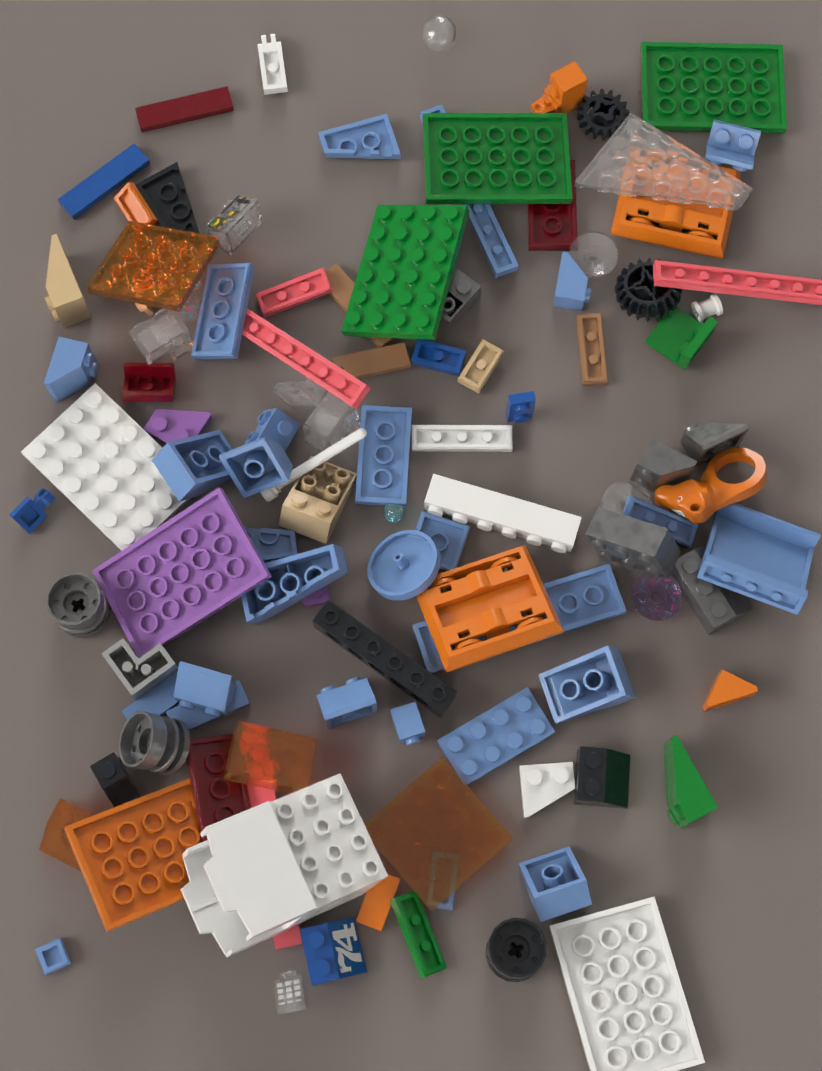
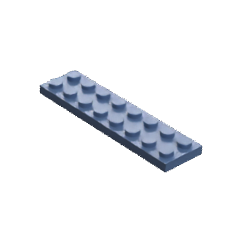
[412,564,627,674]

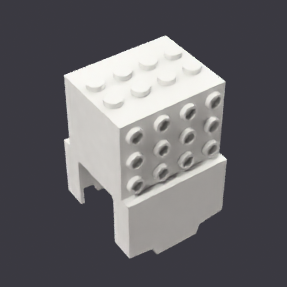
[180,773,388,957]

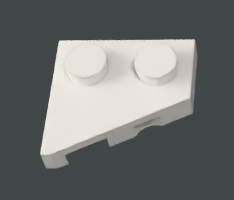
[519,762,575,818]

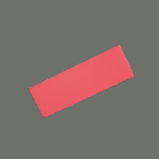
[255,267,333,318]

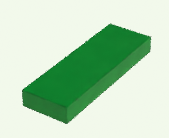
[390,890,447,979]

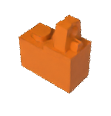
[530,61,588,113]

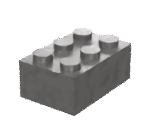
[585,507,681,579]

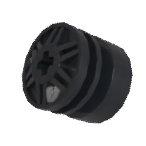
[486,918,547,982]

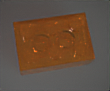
[223,721,318,794]

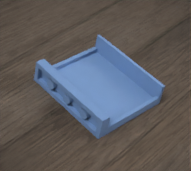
[697,503,821,615]

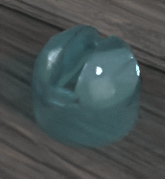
[384,504,404,523]

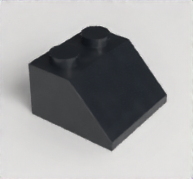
[574,746,630,809]

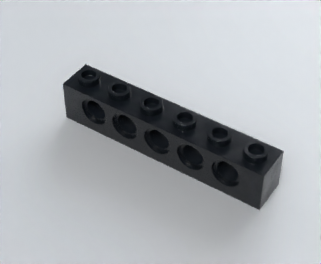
[312,600,457,718]

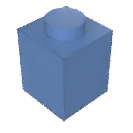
[390,702,425,746]

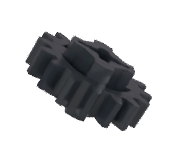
[577,89,629,141]

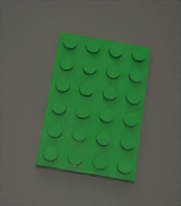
[640,42,787,133]
[422,113,573,204]
[341,205,470,340]

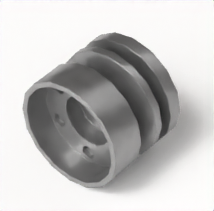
[46,572,110,638]
[119,711,190,775]

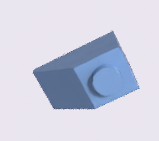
[553,251,591,311]

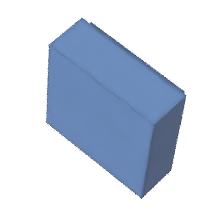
[35,937,72,975]

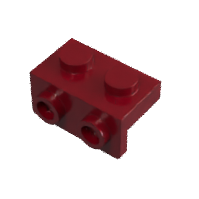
[122,362,176,402]

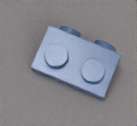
[245,408,301,451]

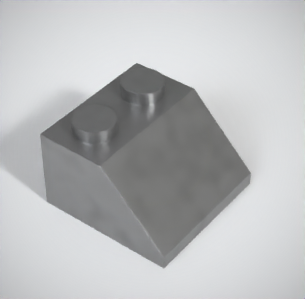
[630,438,697,491]

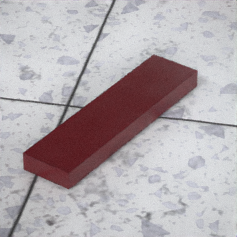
[135,86,234,133]

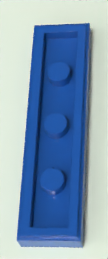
[58,144,150,220]

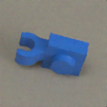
[9,488,55,534]

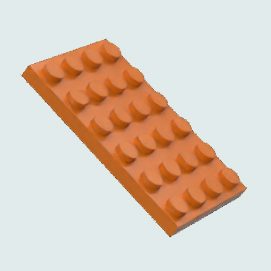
[64,778,201,932]

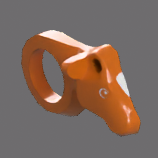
[654,448,768,524]

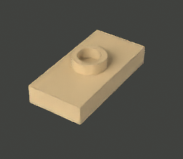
[457,339,504,394]

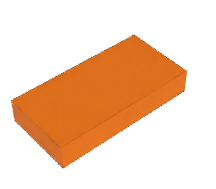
[114,182,157,236]
[356,874,401,932]

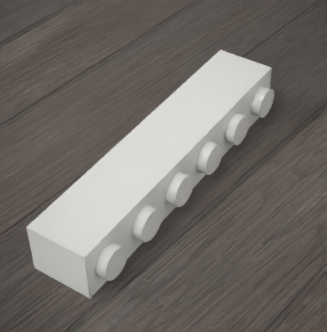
[424,474,582,553]

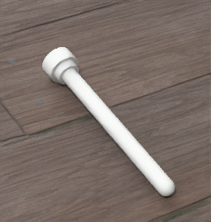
[260,428,367,502]

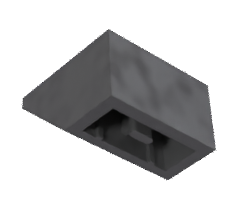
[441,267,481,324]

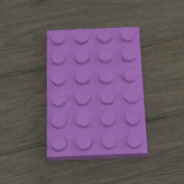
[92,487,272,659]

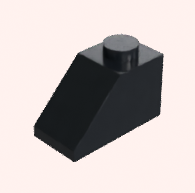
[90,752,141,807]

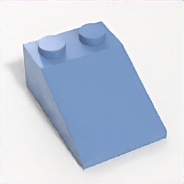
[152,430,233,502]
[538,645,636,724]

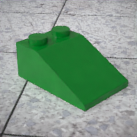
[664,735,718,828]

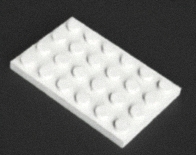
[21,383,190,551]
[549,896,705,1071]

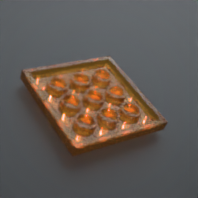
[86,221,220,312]
[364,757,513,912]

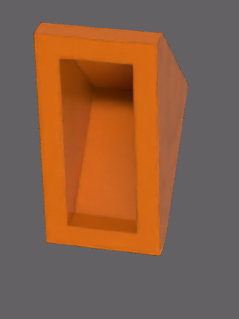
[702,669,758,712]

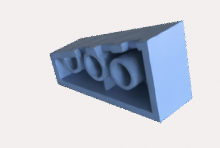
[241,544,349,625]

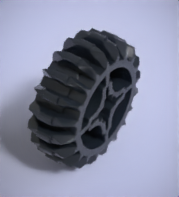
[615,257,682,322]

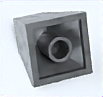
[680,422,749,467]

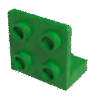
[645,307,718,370]

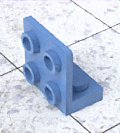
[705,120,761,172]

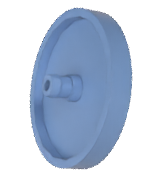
[367,530,441,601]

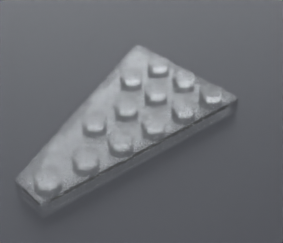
[575,113,752,211]

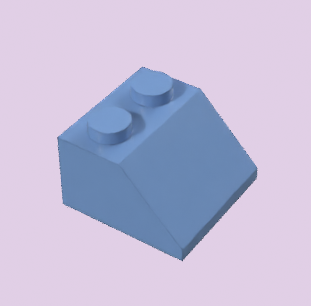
[44,337,99,402]
[219,437,293,498]
[174,661,237,718]
[316,677,377,729]
[519,846,592,922]

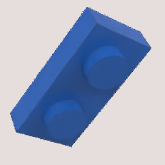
[411,339,466,376]
[506,391,536,423]

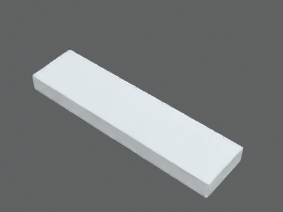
[412,425,513,452]

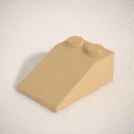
[45,234,92,328]

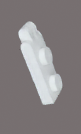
[257,34,288,95]

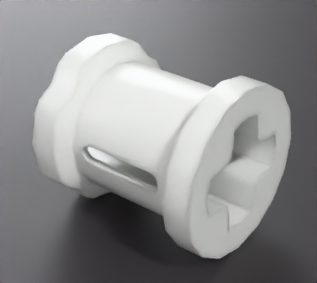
[691,294,723,322]

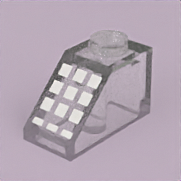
[274,970,309,1015]

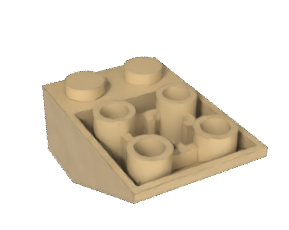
[279,456,357,544]

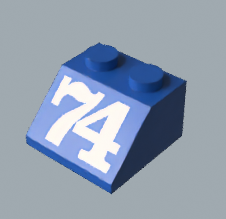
[300,917,367,986]

